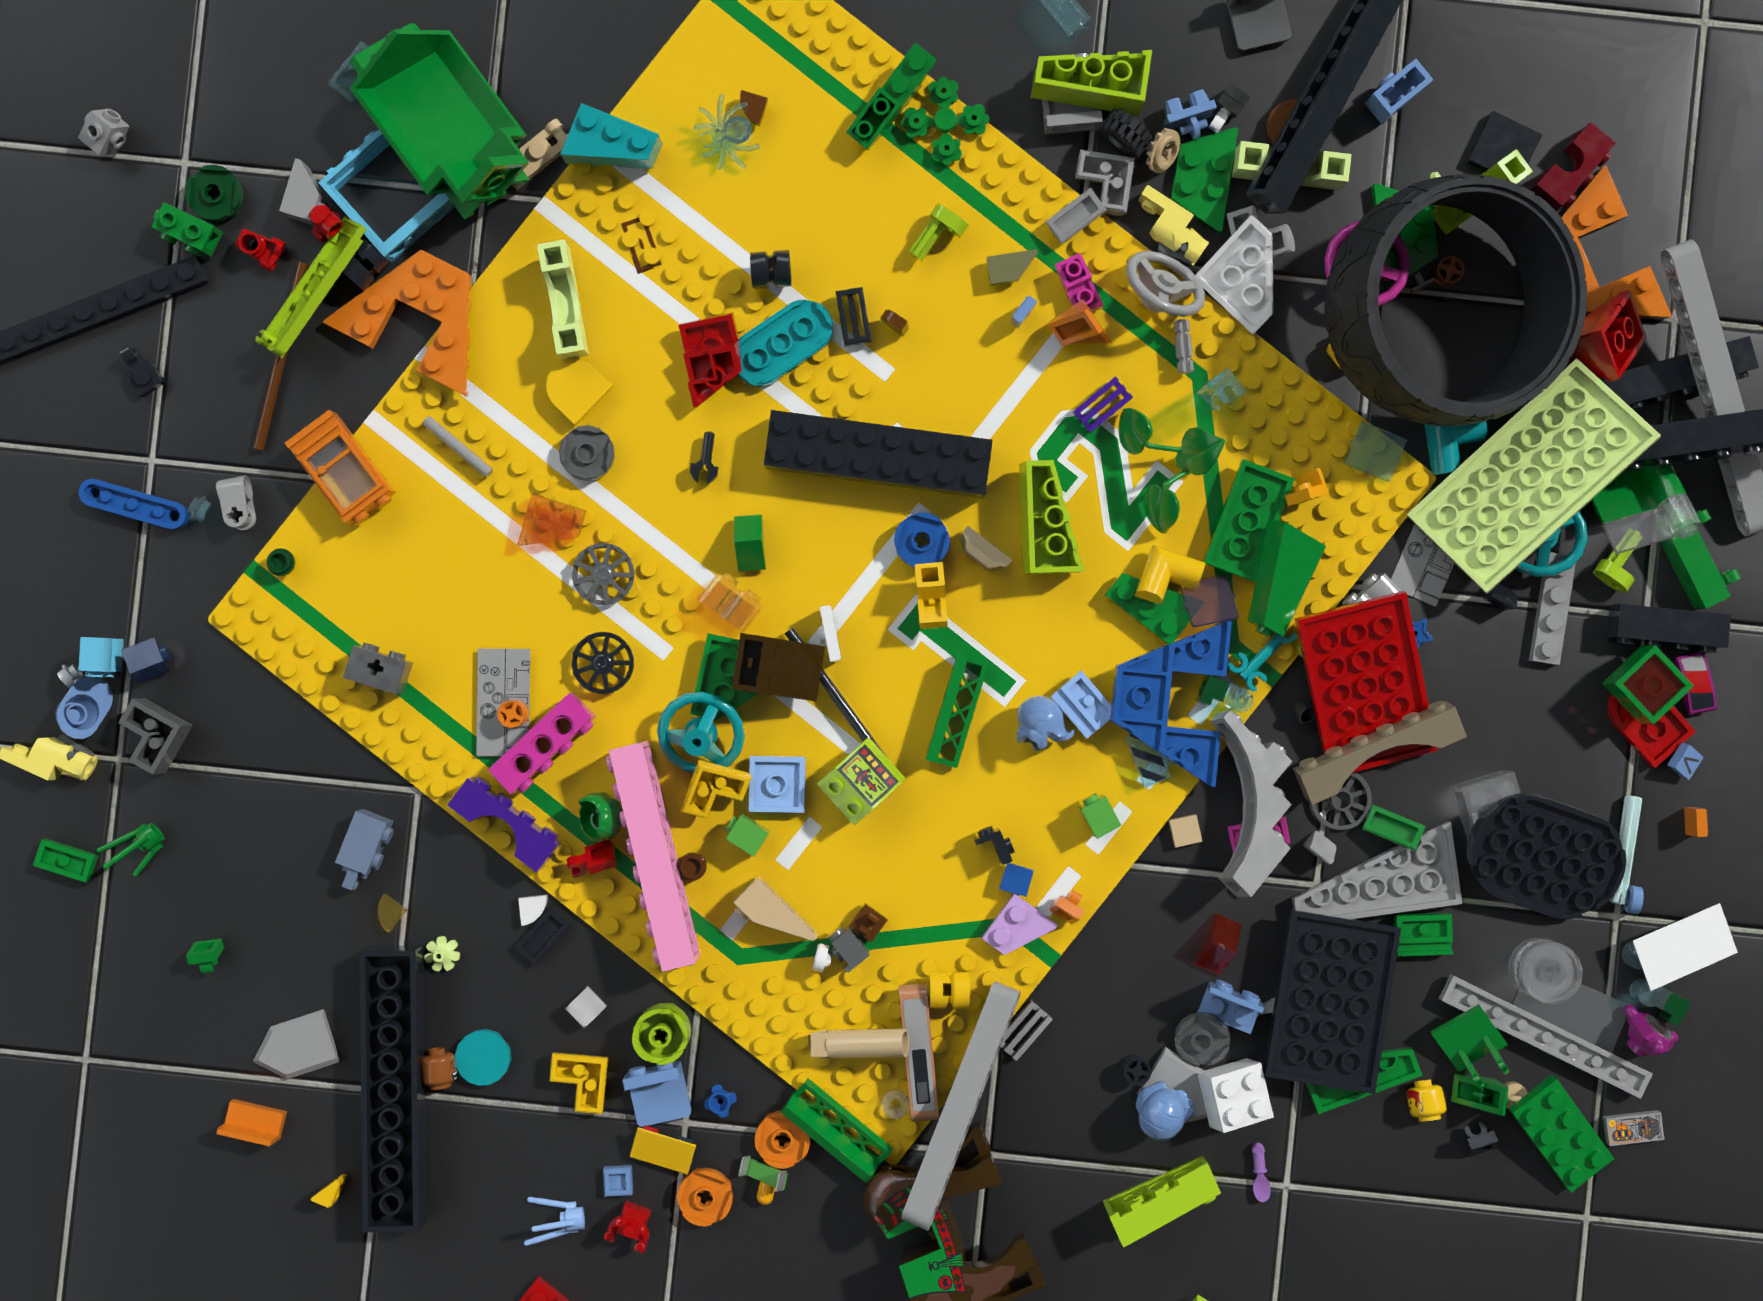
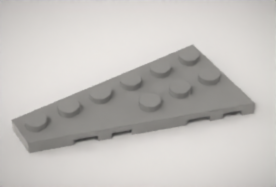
[1292,821,1462,919]

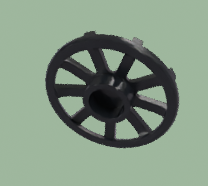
[572,632,634,694]

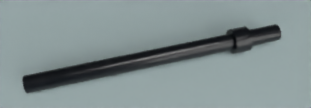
[784,628,888,758]

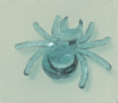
[693,94,760,170]

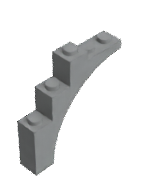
[1210,710,1292,898]

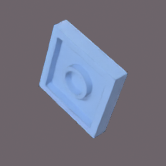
[749,756,806,813]

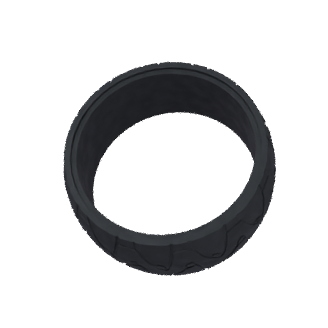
[1324,174,1587,427]

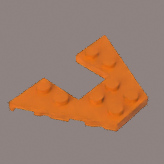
[1560,166,1672,319]
[323,250,472,397]

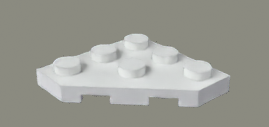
[1195,215,1273,334]

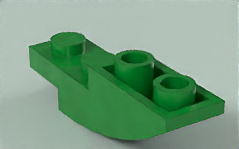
[846,42,938,150]

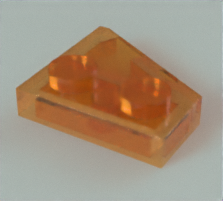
[517,493,587,546]

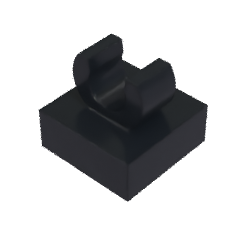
[1464,1121,1498,1157]

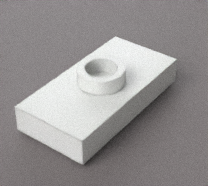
[818,605,841,662]

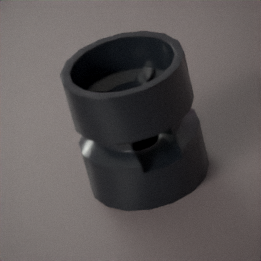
[342,238,390,291]
[750,250,792,289]

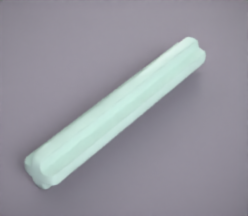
[1610,795,1642,904]

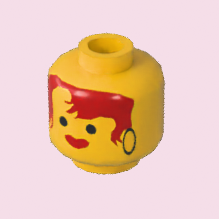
[1407,1079,1447,1122]

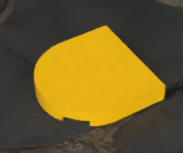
[546,358,614,425]

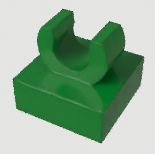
[186,938,224,973]

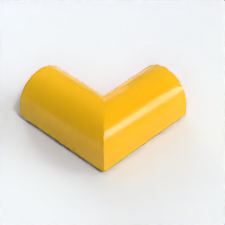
[1135,545,1205,605]
[680,759,752,818]
[550,1052,608,1114]

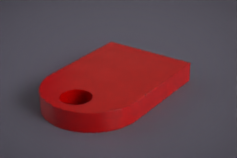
[1608,694,1696,768]

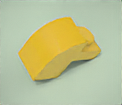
[915,562,948,629]

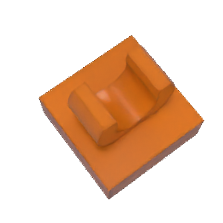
[1049,890,1084,925]

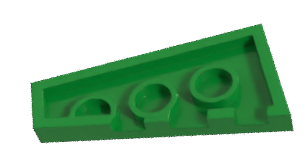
[1306,1047,1423,1114]

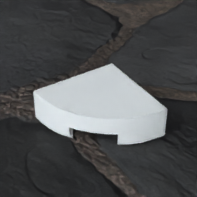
[518,894,548,926]

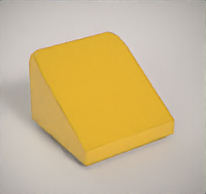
[311,1173,347,1208]

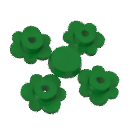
[901,77,990,166]

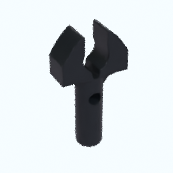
[690,431,719,485]

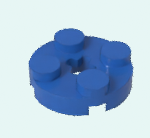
[894,512,950,568]

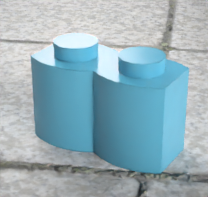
[78,637,124,677]

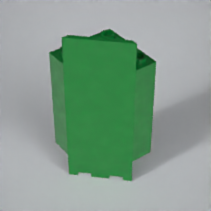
[349,23,530,220]

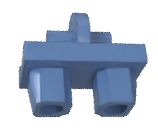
[1163,89,1217,140]

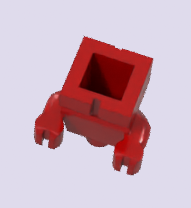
[604,1201,652,1254]

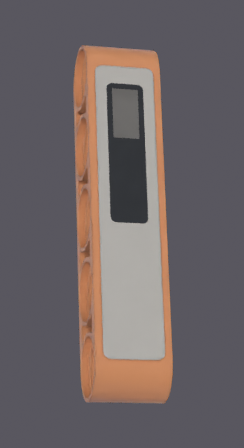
[899,983,939,1122]

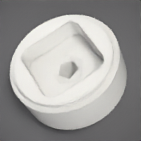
[812,943,832,973]

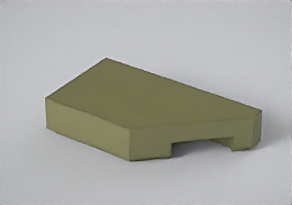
[986,249,1038,286]

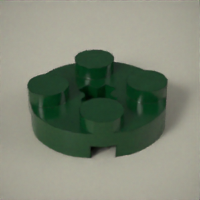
[185,165,244,222]

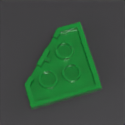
[690,633,759,720]

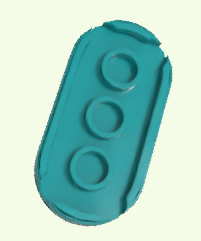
[738,300,832,387]

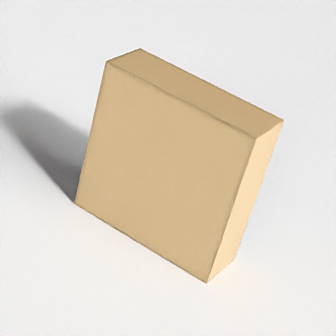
[1168,814,1202,847]

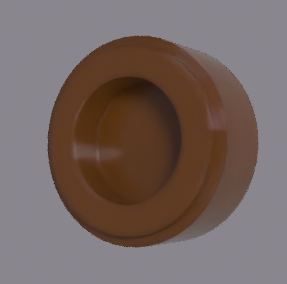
[679,852,707,881]

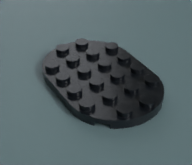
[1467,793,1626,919]

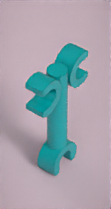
[1227,633,1297,692]

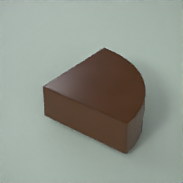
[740,90,768,127]

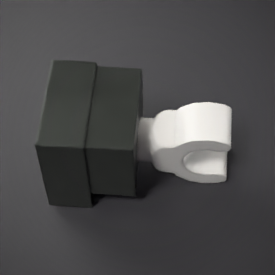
[1208,83,1250,133]

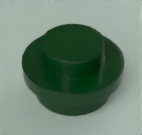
[267,548,296,576]

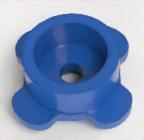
[704,1084,737,1118]

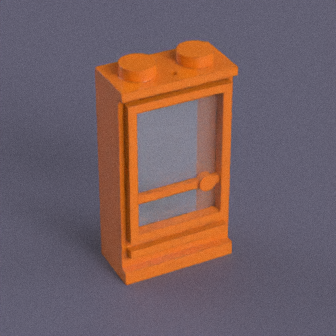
[285,410,396,525]

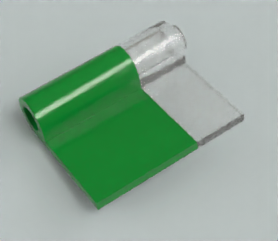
[1591,465,1701,554]

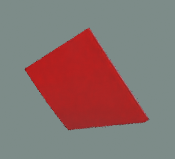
[678,312,742,408]

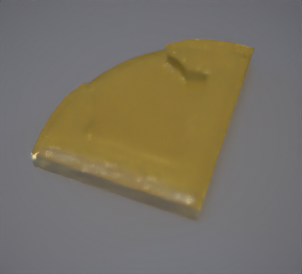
[378,894,407,933]

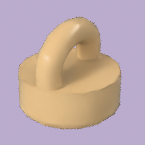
[1504,1081,1528,1109]

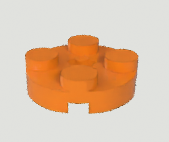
[755,1110,810,1169]
[677,1168,733,1226]

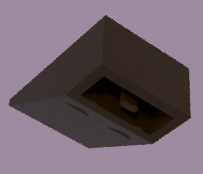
[732,633,825,702]

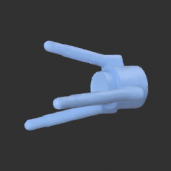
[524,1197,585,1246]

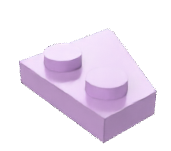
[982,893,1058,955]

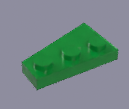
[1104,573,1205,645]

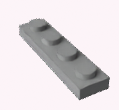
[1529,552,1576,665]

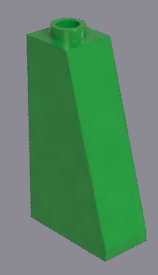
[1247,519,1326,637]

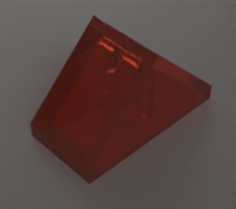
[1194,913,1242,975]

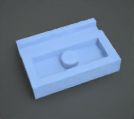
[1050,670,1111,739]

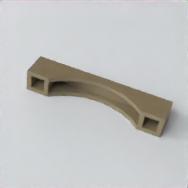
[1293,701,1467,805]

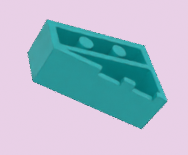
[560,103,663,169]

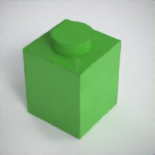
[1078,793,1122,839]
[725,813,770,857]

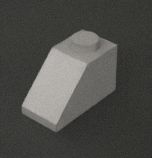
[279,158,328,225]

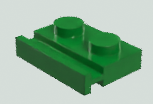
[1394,913,1453,956]

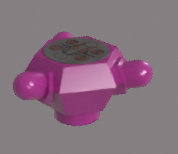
[1623,1004,1678,1058]

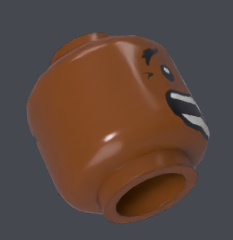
[421,1047,457,1090]

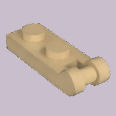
[512,119,568,190]

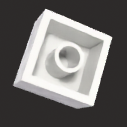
[1197,1058,1274,1133]

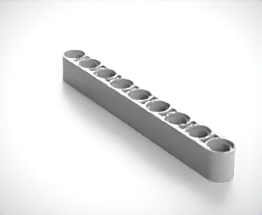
[901,981,1021,1231]

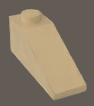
[733,876,818,941]

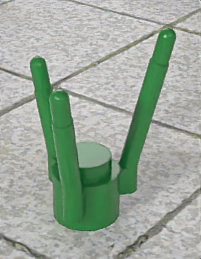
[96,823,165,877]

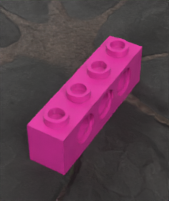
[488,693,596,794]

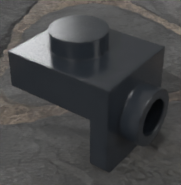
[973,826,1015,865]

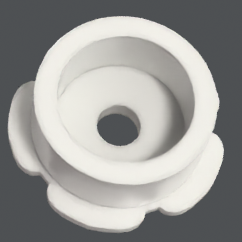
[57,664,85,688]

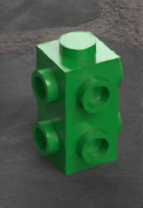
[152,202,223,257]

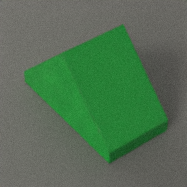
[734,515,766,572]
[1451,1074,1509,1116]

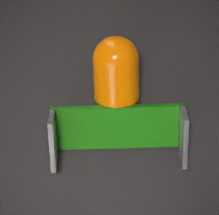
[738,1156,788,1205]

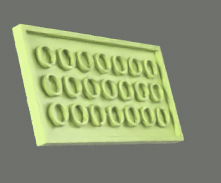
[1407,359,1661,594]

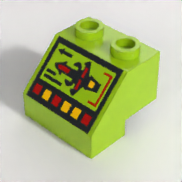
[817,737,905,825]

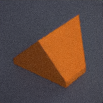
[1047,299,1112,346]

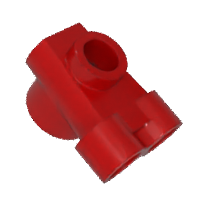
[308,205,343,243]
[235,229,286,272]

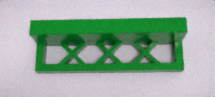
[925,653,989,768]
[781,1078,893,1183]

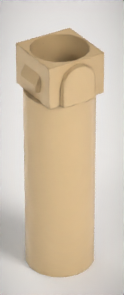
[811,1029,909,1059]

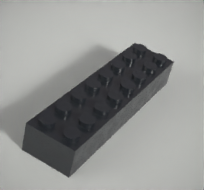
[764,410,993,498]

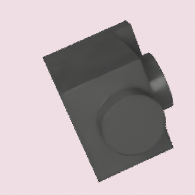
[828,926,870,973]

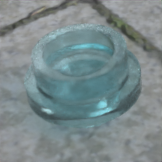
[187,495,212,522]

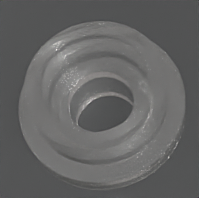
[881,1090,909,1119]

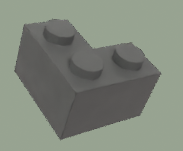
[118,698,193,775]

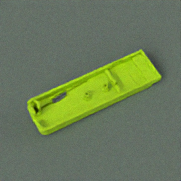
[255,216,366,358]

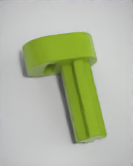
[909,203,969,261]
[1593,529,1642,593]

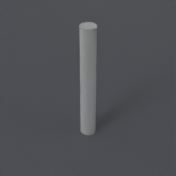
[423,416,493,478]

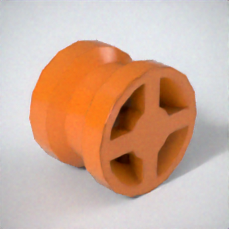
[497,700,529,728]

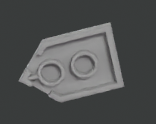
[253,1009,341,1079]
[1137,1046,1207,1123]

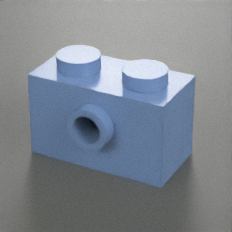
[1365,59,1433,124]

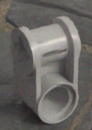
[216,475,256,531]

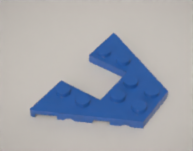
[1110,621,1232,787]

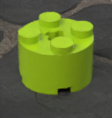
[632,1003,691,1065]

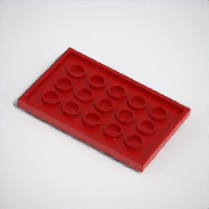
[1295,591,1438,773]

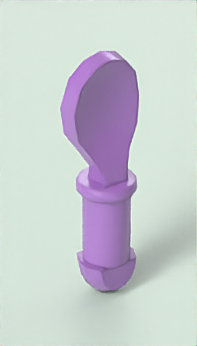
[1252,1142,1271,1202]

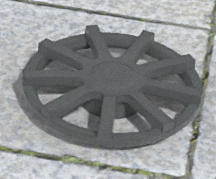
[572,543,635,605]
[1310,772,1372,830]

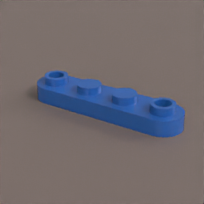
[78,479,189,530]

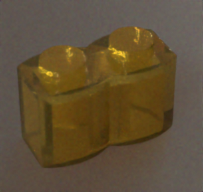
[698,573,763,633]

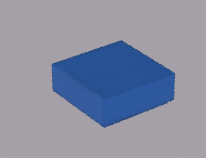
[999,863,1034,897]

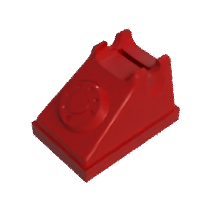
[1569,290,1647,381]

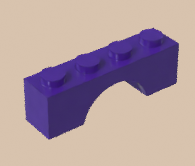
[448,776,561,872]

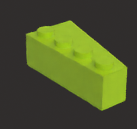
[1031,50,1152,116]
[1019,460,1085,575]
[1103,1156,1221,1248]

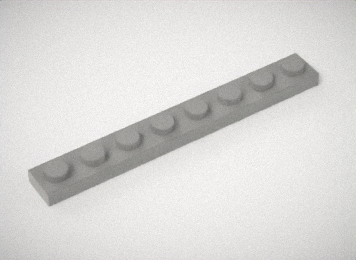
[1438,974,1653,1099]

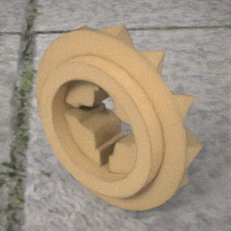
[1146,128,1180,173]

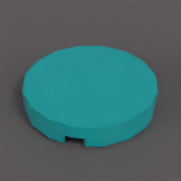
[455,1029,512,1086]

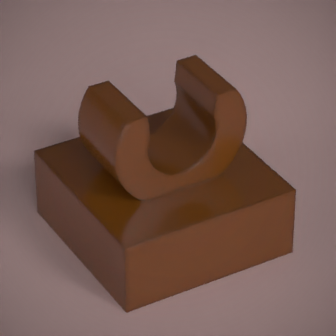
[849,903,888,943]

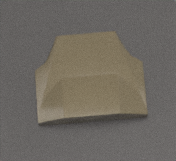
[960,526,1012,571]

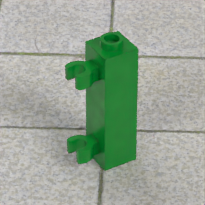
[1650,506,1741,610]

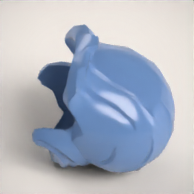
[1016,696,1074,751]
[1136,1081,1194,1141]

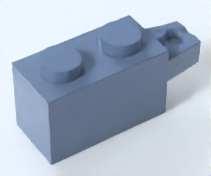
[335,809,394,891]

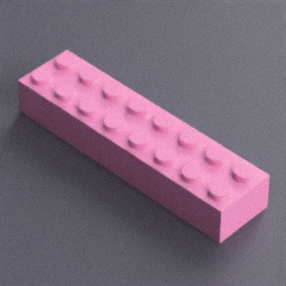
[606,741,701,972]

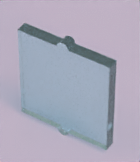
[1344,421,1407,482]

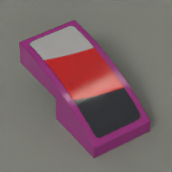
[1673,652,1717,716]

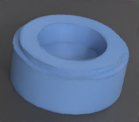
[1624,885,1644,914]

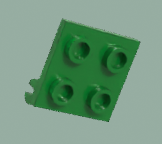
[1430,1004,1510,1088]

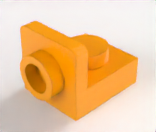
[1285,468,1329,506]

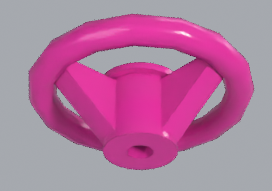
[1325,221,1410,307]

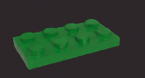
[1203,459,1295,583]
[1508,1075,1614,1193]

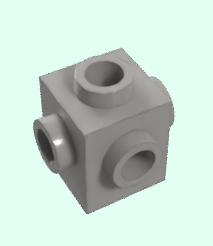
[78,109,130,155]

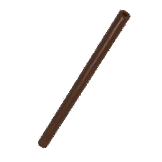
[253,262,309,451]

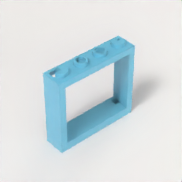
[318,129,455,263]

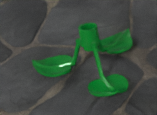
[1118,408,1225,534]

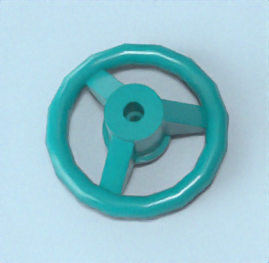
[1515,511,1588,577]
[657,692,745,773]

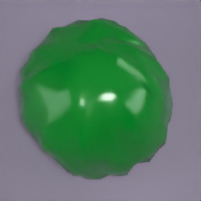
[578,792,623,842]

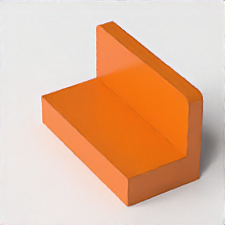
[216,1099,287,1146]

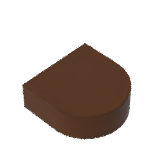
[880,309,909,337]

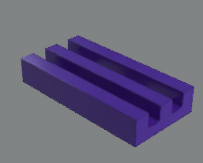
[1072,376,1133,433]

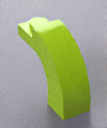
[1430,149,1533,235]

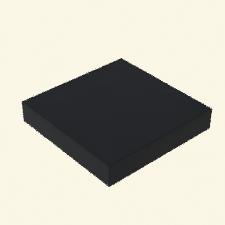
[1467,111,1543,184]

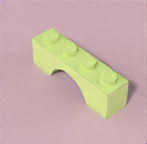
[1232,141,1352,190]
[537,240,589,360]

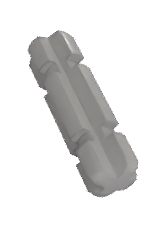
[1173,319,1194,374]

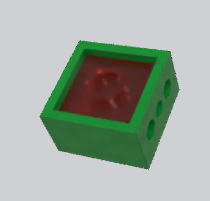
[1602,645,1694,725]

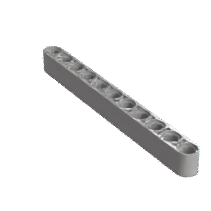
[1661,239,1763,536]

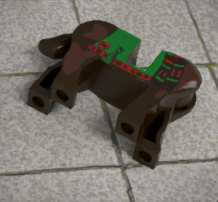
[864,1122,1046,1301]

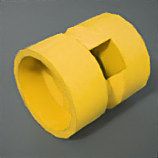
[929,971,970,1009]

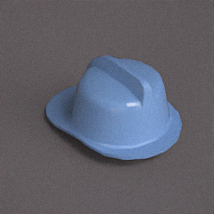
[55,677,113,739]

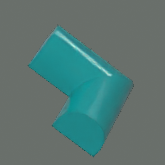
[1424,421,1487,476]

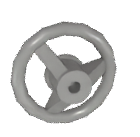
[1126,251,1205,317]

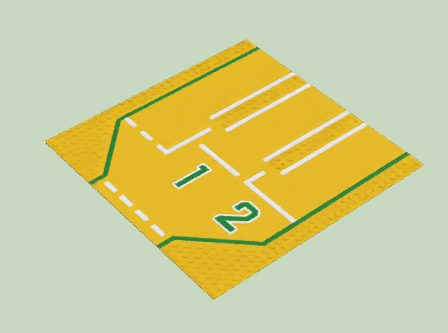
[208,0,1436,1164]

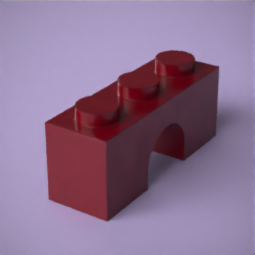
[1529,122,1616,211]

